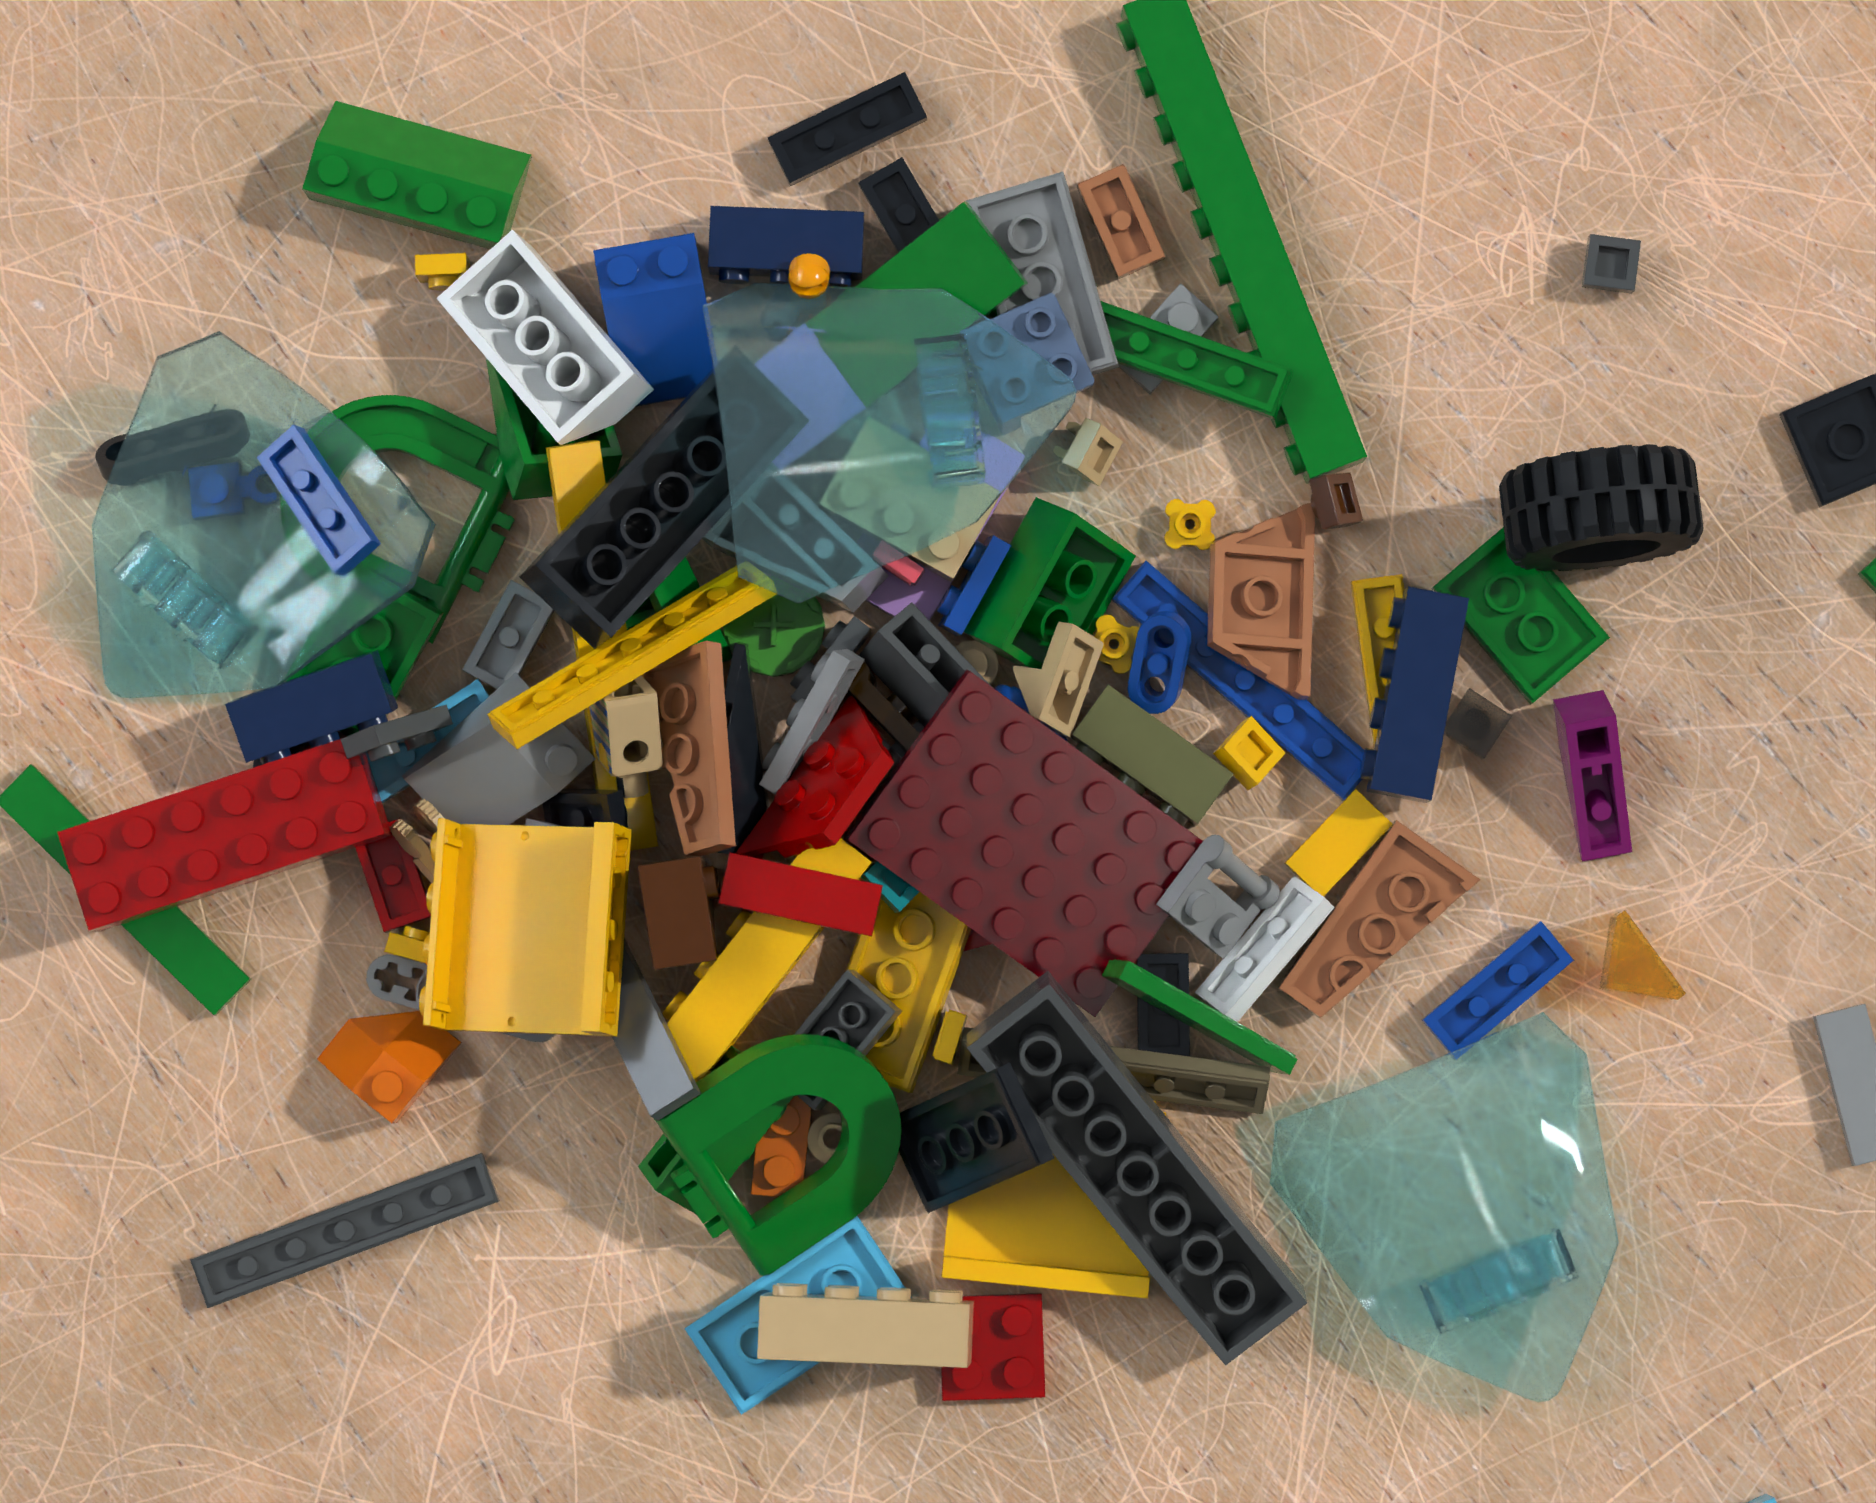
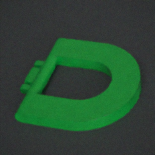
[281,395,515,644]
[654,1034,901,1276]

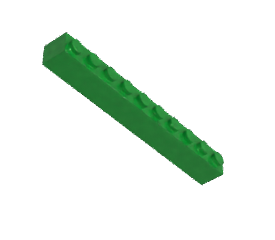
[1116,0,1367,484]

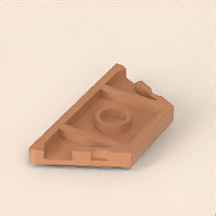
[1207,503,1315,700]

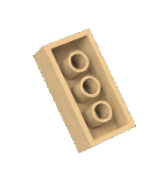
[757,1283,974,1368]

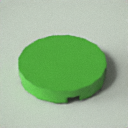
[723,575,825,677]

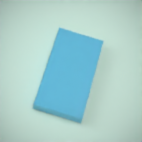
[685,1215,912,1415]

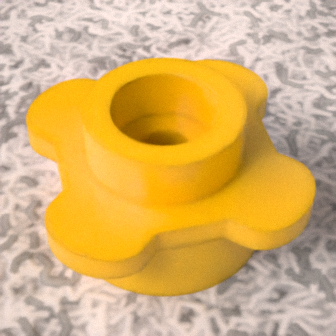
[1164,499,1216,550]
[1094,615,1139,674]

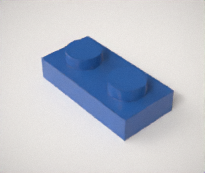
[937,535,1011,636]

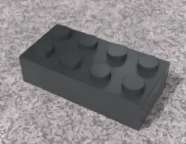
[794,969,902,1110]

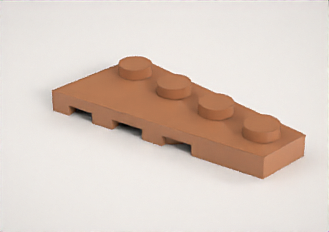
[1277,820,1480,1018]

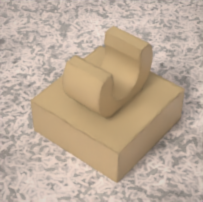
[1053,417,1123,487]

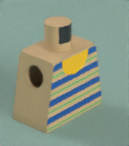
[589,675,663,798]

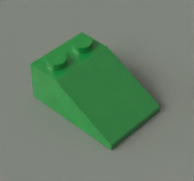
[486,358,623,500]

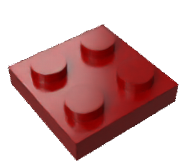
[941,1293,1045,1401]

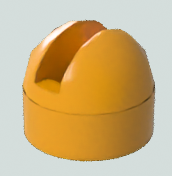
[788,253,830,300]

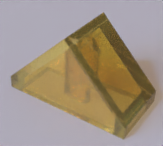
[1599,910,1686,1000]

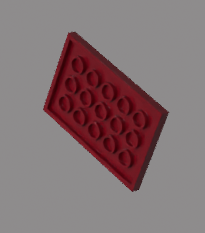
[845,669,1203,1017]

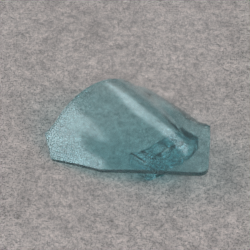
[703,283,1076,604]
[92,331,436,698]
[1270,1012,1619,1402]

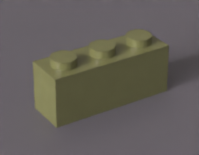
[1071,685,1233,826]

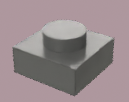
[1582,234,1641,294]

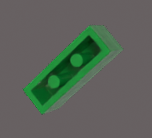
[638,1045,794,1215]

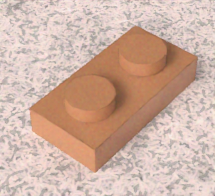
[1077,164,1165,279]

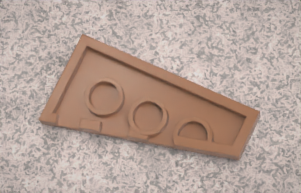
[642,641,736,856]

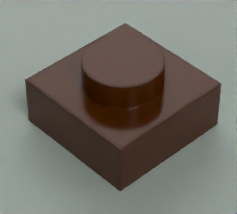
[1309,472,1364,530]

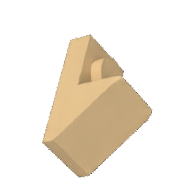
[1013,622,1104,738]

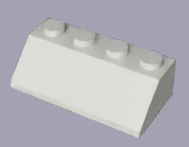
[436,230,654,445]

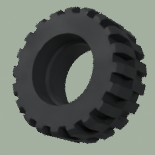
[1499,444,1704,571]

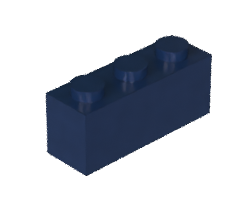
[708,206,864,288]
[225,650,398,765]

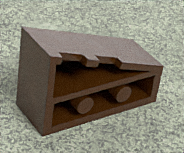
[638,856,721,970]

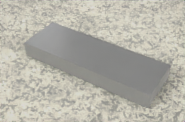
[1813,1004,1876,1166]

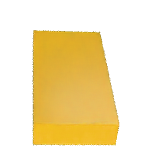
[1284,789,1393,897]

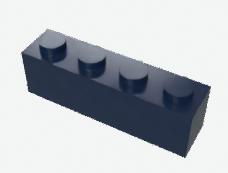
[1360,586,1469,803]

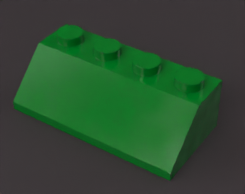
[302,101,532,249]

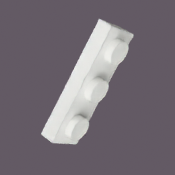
[1195,875,1335,1022]

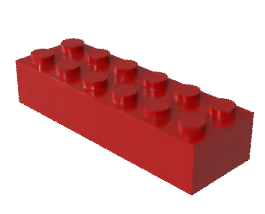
[57,739,392,931]

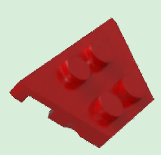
[736,696,895,859]

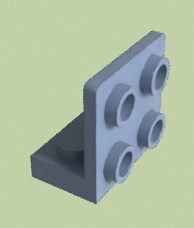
[960,293,1094,437]

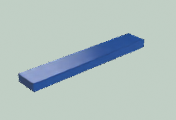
[1112,561,1365,801]

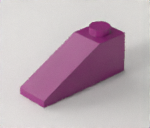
[1553,690,1632,862]

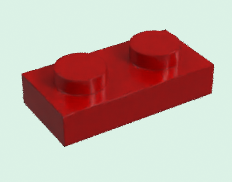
[356,818,431,933]

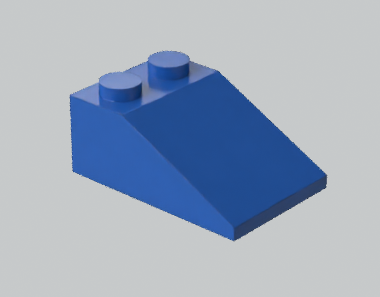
[593,233,718,407]

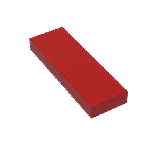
[719,852,883,937]

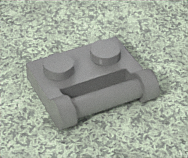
[1156,835,1280,959]

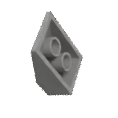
[402,672,595,825]

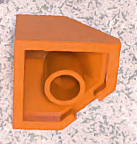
[317,1011,462,1123]

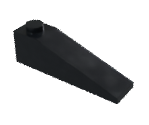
[716,642,769,854]

